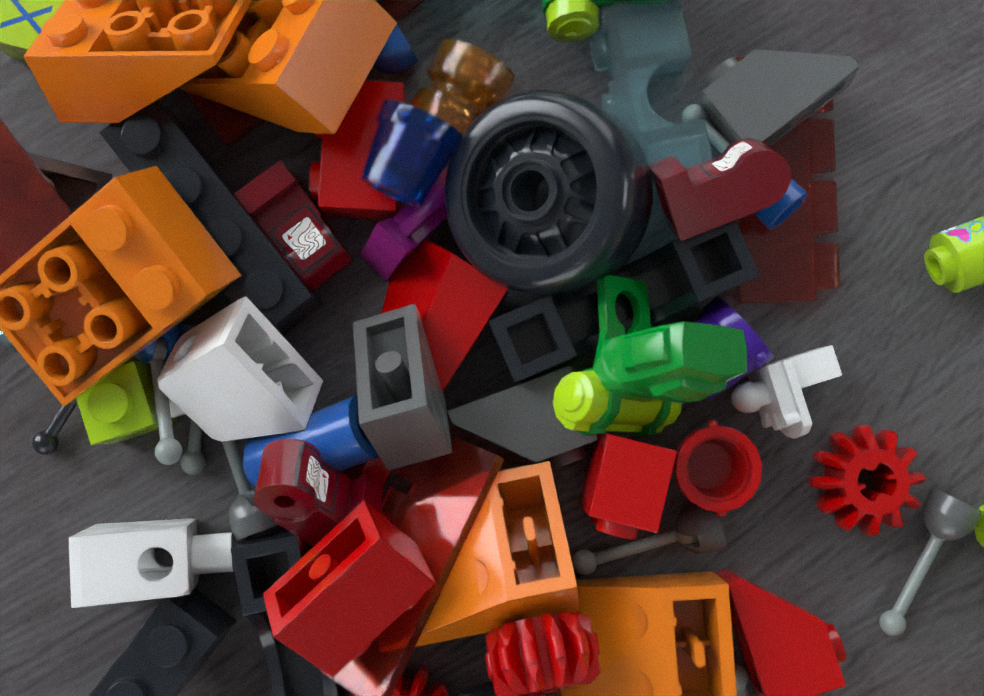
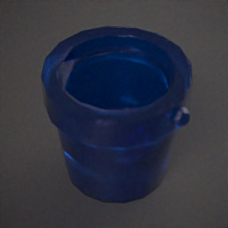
[360,99,462,208]

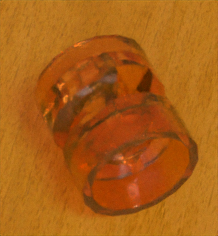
[403,38,515,153]

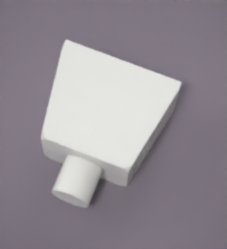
[157,297,323,442]
[69,518,234,608]

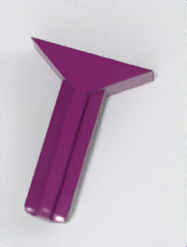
[360,166,448,282]

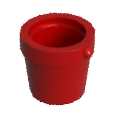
[673,419,762,517]

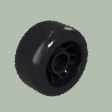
[444,90,653,294]

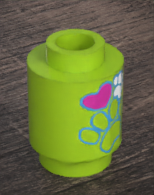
[924,216,984,293]

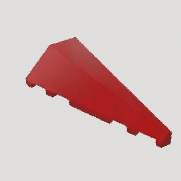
[341,239,508,486]

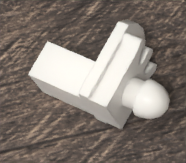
[731,345,842,439]

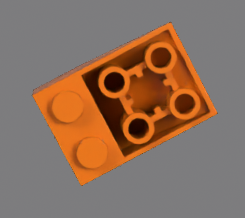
[23,0,252,123]
[179,0,397,134]
[0,166,242,407]
[381,461,580,653]
[561,571,737,696]

